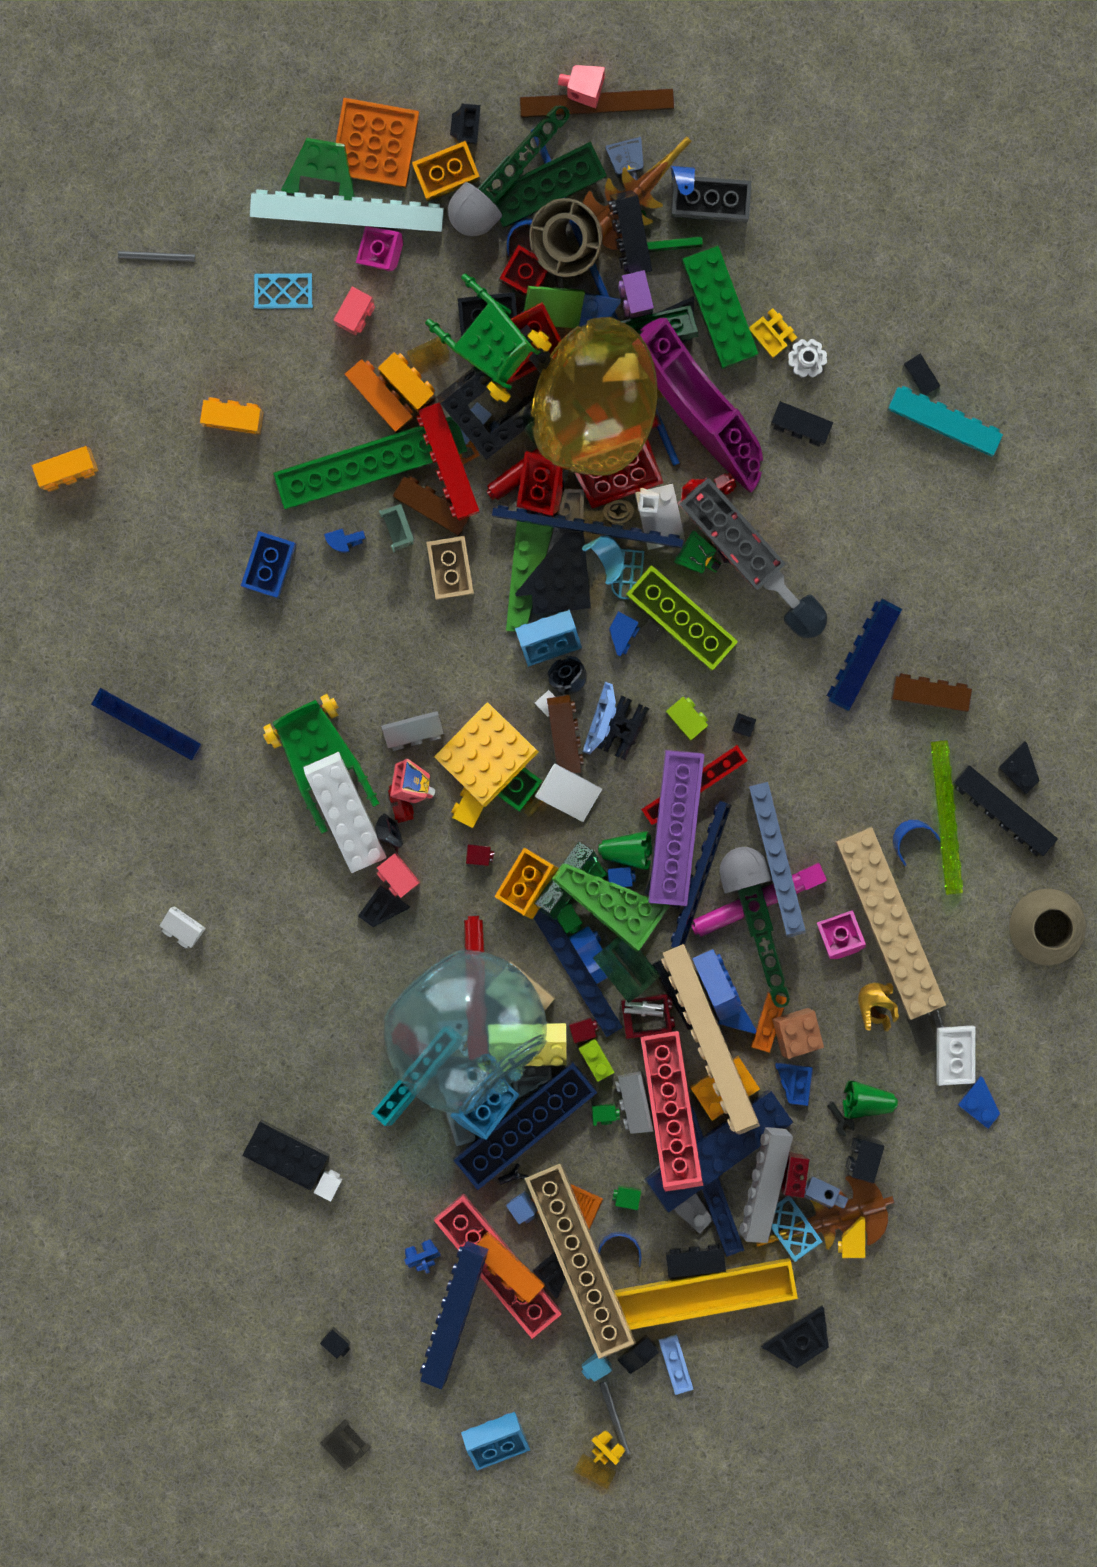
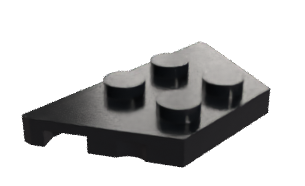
[761,1305,829,1368]

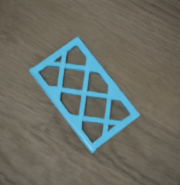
[254,273,313,309]
[771,1196,823,1262]

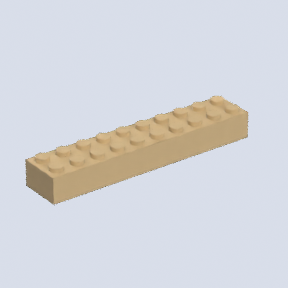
[835,827,946,1020]
[661,944,760,1135]
[525,1164,636,1359]

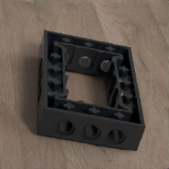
[436,325,577,460]

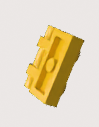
[749,308,798,359]

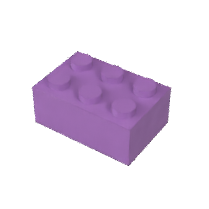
[618,270,654,319]

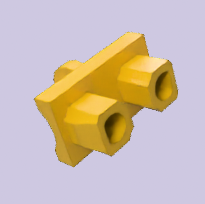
[591,1430,625,1465]

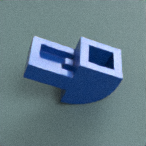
[324,529,366,553]

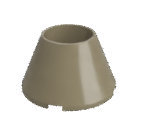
[529,198,603,277]
[1009,889,1086,965]

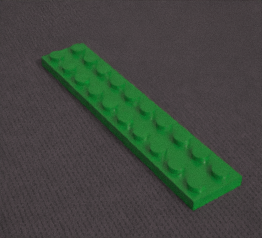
[273,416,468,510]

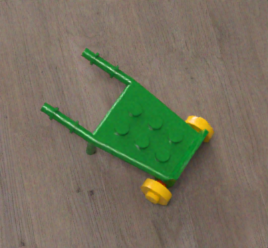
[425,273,552,403]
[263,694,380,834]

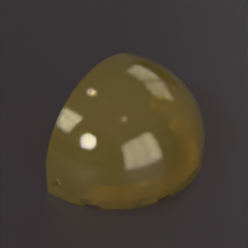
[532,317,657,476]

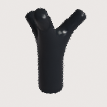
[498,1163,529,1185]

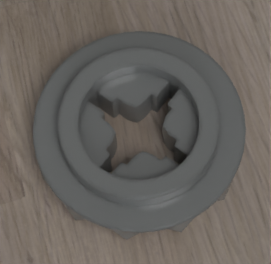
[603,499,634,525]

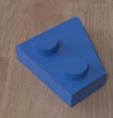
[579,293,621,330]
[775,1063,813,1106]
[958,1076,1000,1129]

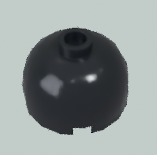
[548,656,587,695]

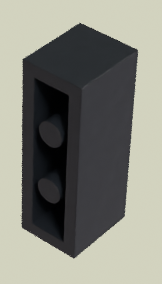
[771,401,834,447]
[666,1244,726,1278]

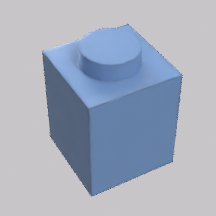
[506,1191,538,1224]

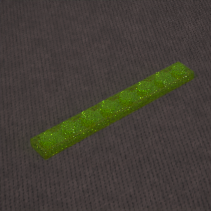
[931,740,963,895]

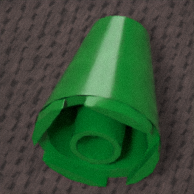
[598,831,652,870]
[842,1081,898,1119]

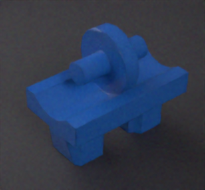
[404,1239,441,1274]

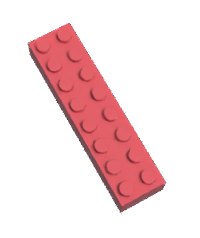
[641,1031,703,1192]
[434,1193,562,1339]

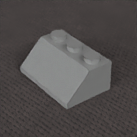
[381,711,444,751]
[615,1071,653,1134]

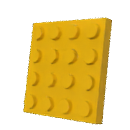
[434,702,539,807]

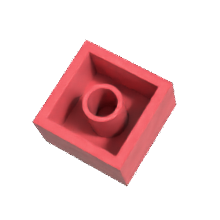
[334,286,375,336]
[377,853,420,898]

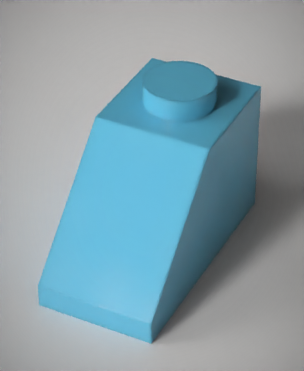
[581,1353,612,1382]

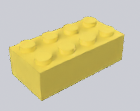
[489,1023,567,1067]

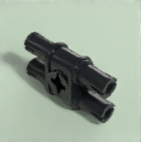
[597,695,650,761]

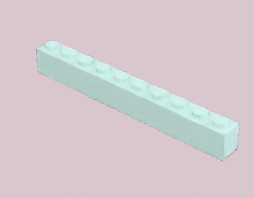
[250,189,444,232]

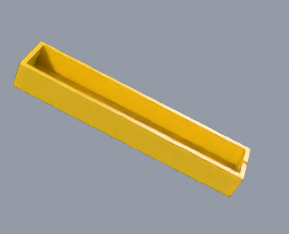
[614,1258,798,1330]

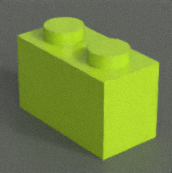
[665,696,708,741]
[579,1038,615,1082]

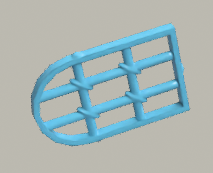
[611,549,644,599]

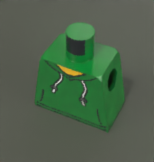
[673,531,722,574]

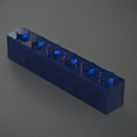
[826,598,902,712]
[91,688,203,761]

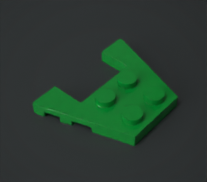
[281,138,355,200]

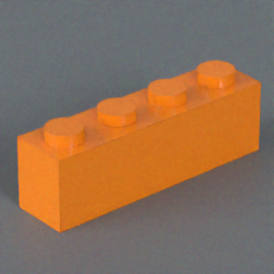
[345,359,413,433]
[476,1231,544,1303]

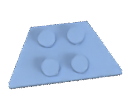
[582,682,616,754]

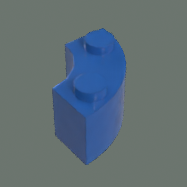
[569,926,616,984]

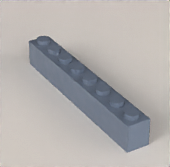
[749,782,806,938]

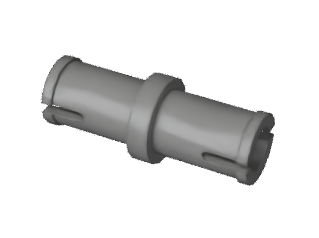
[624,1001,664,1017]

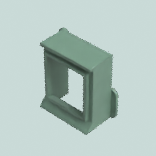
[379,504,414,553]

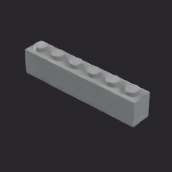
[739,1127,793,1243]

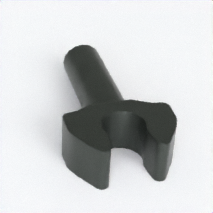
[827,1102,855,1136]

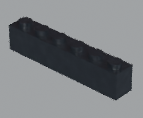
[953,765,1058,857]

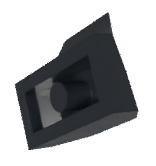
[450,103,481,145]
[375,813,403,854]

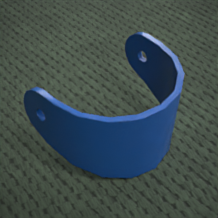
[671,166,695,195]
[507,218,533,256]
[893,820,942,866]
[598,1232,641,1267]

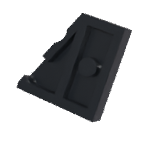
[358,885,410,927]

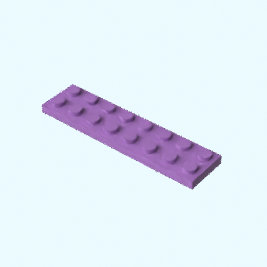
[648,750,704,906]

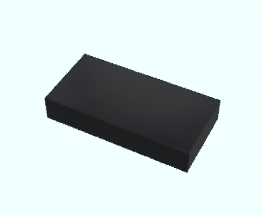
[904,353,940,395]

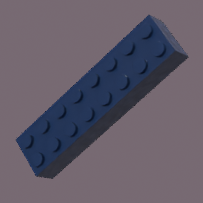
[453,1061,597,1190]
[644,1090,794,1213]

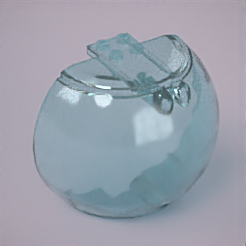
[384,949,547,1115]

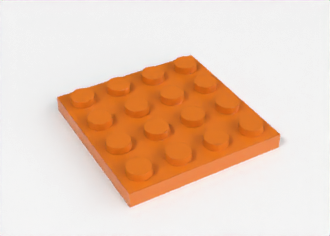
[336,98,419,188]

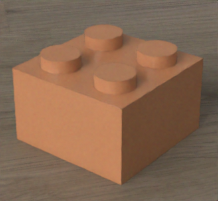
[772,1008,824,1059]

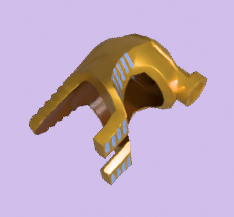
[858,982,899,1031]

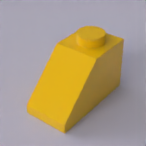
[838,1217,865,1258]

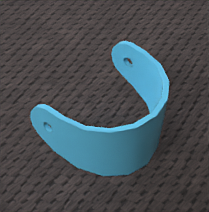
[582,535,624,585]

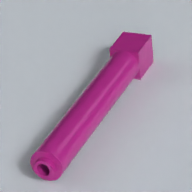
[691,863,827,937]

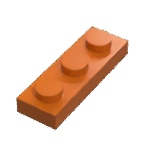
[751,992,787,1053]

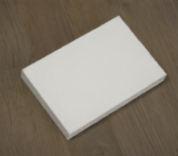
[535,763,602,822]
[937,1026,975,1086]

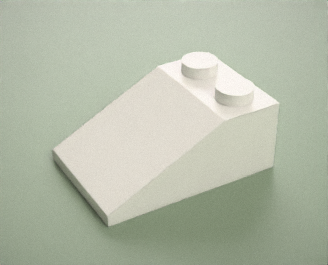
[635,484,685,550]

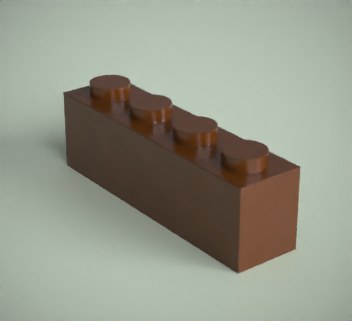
[393,476,471,536]
[891,673,972,712]
[547,695,584,773]

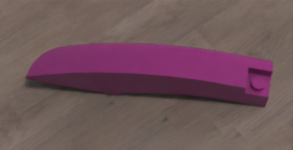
[633,318,763,492]

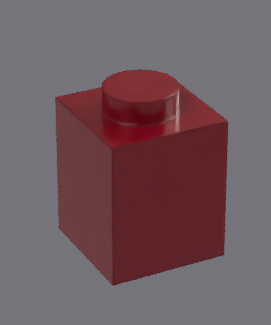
[466,844,494,866]
[569,1017,599,1043]

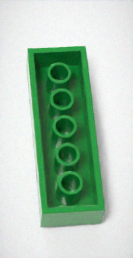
[682,245,759,370]

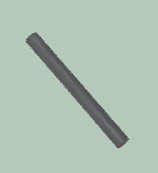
[118,251,195,262]
[599,1381,631,1456]

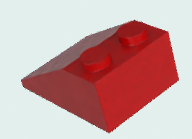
[516,451,563,516]

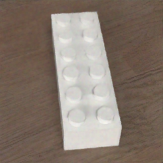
[303,752,387,873]

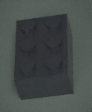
[457,292,517,337]
[845,1134,885,1183]

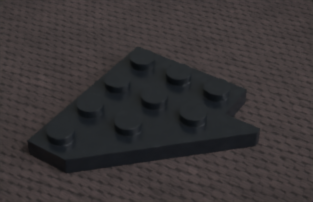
[515,532,591,614]

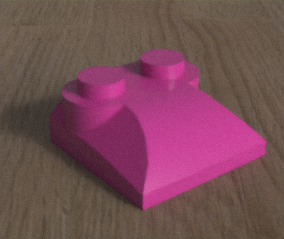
[356,226,403,272]
[817,910,866,959]

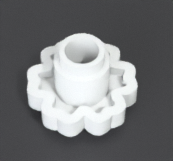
[788,339,827,378]

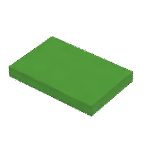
[524,286,585,328]

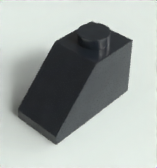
[618,1335,659,1374]

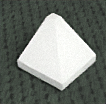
[638,488,659,513]

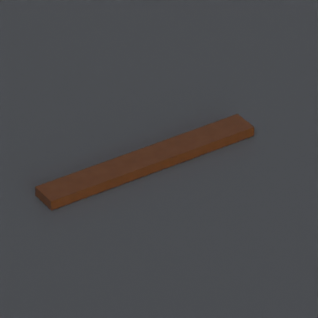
[520,89,674,118]

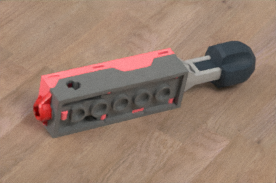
[677,478,827,639]

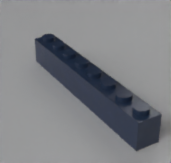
[420,1241,489,1390]

